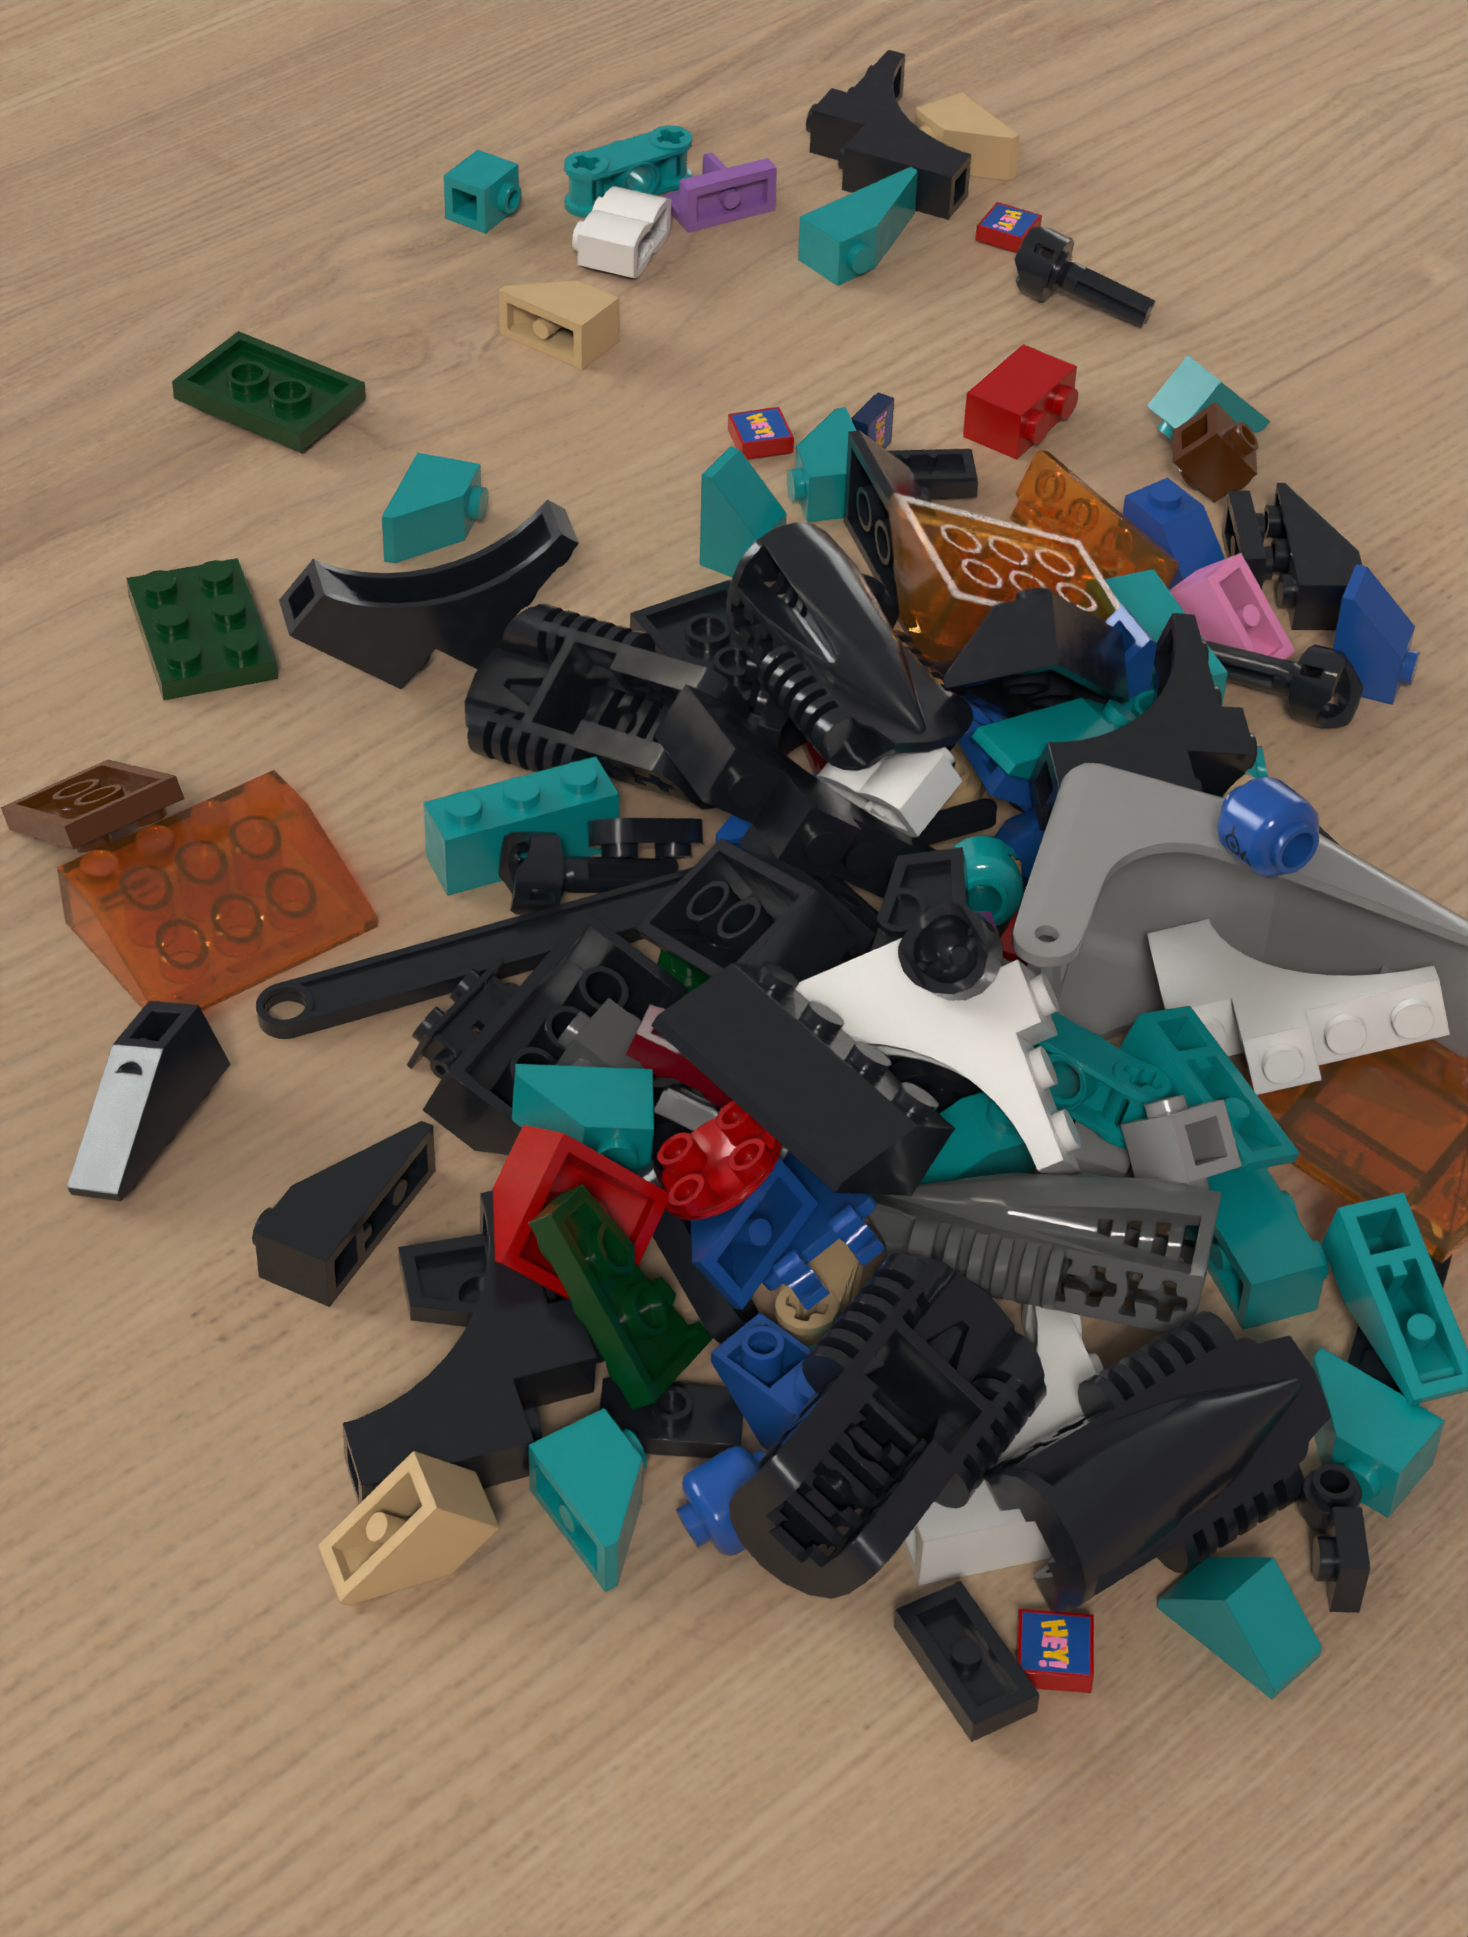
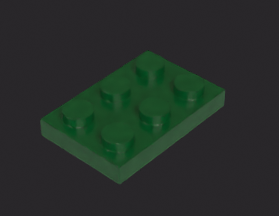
[172,331,366,452]
[126,558,278,701]

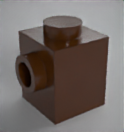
[1173,401,1259,503]

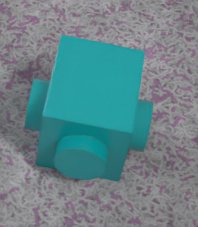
[443,149,521,234]

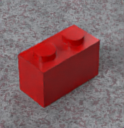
[963,344,1078,460]

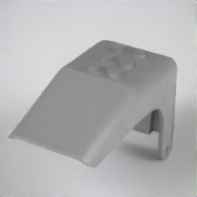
[1012,763,1468,1130]

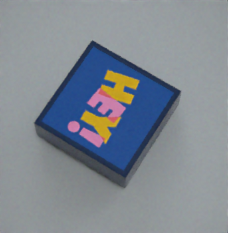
[851,392,894,449]

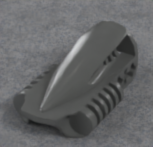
[867,1173,1222,1332]

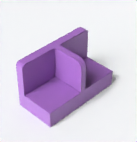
[663,153,777,233]

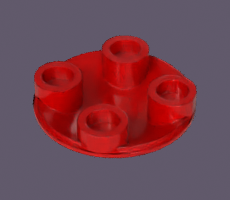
[657,1101,782,1220]

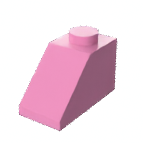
[1169,553,1296,660]

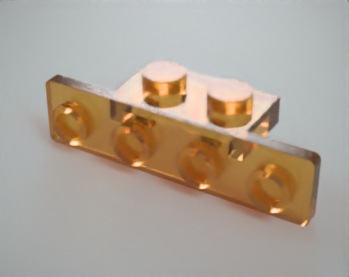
[1010,450,1179,588]

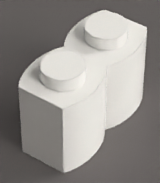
[572,186,671,278]
[816,747,962,837]

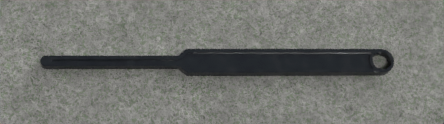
[256,798,997,1039]

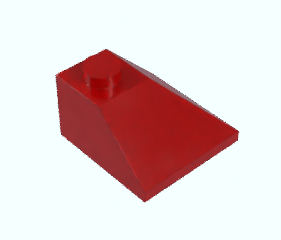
[493,1125,669,1299]

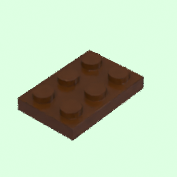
[0,759,185,853]

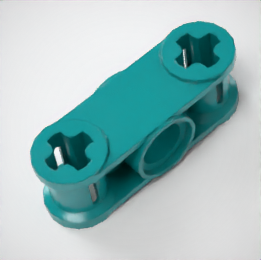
[564,125,692,218]
[1033,1012,1172,1149]

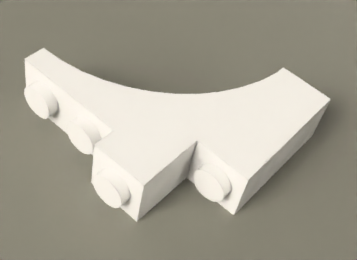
[1147,919,1450,1095]
[796,938,1081,1175]
[903,1291,1103,1586]

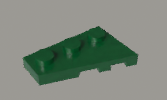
[529,1184,713,1410]

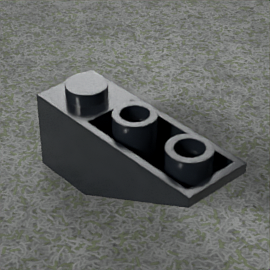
[1263,483,1362,630]
[67,1001,231,1201]

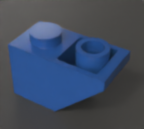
[711,1313,815,1451]

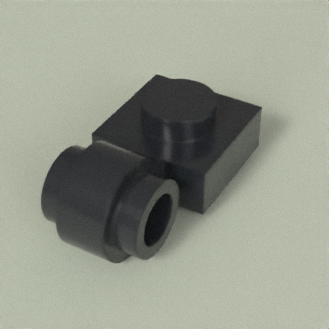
[1299,1464,1371,1613]

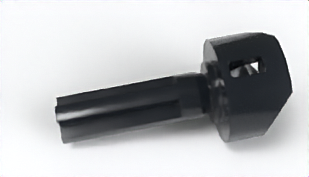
[1014,227,1156,328]
[1207,641,1363,728]
[498,832,678,915]
[898,902,1011,1001]

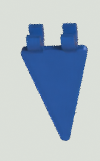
[762,1152,886,1311]

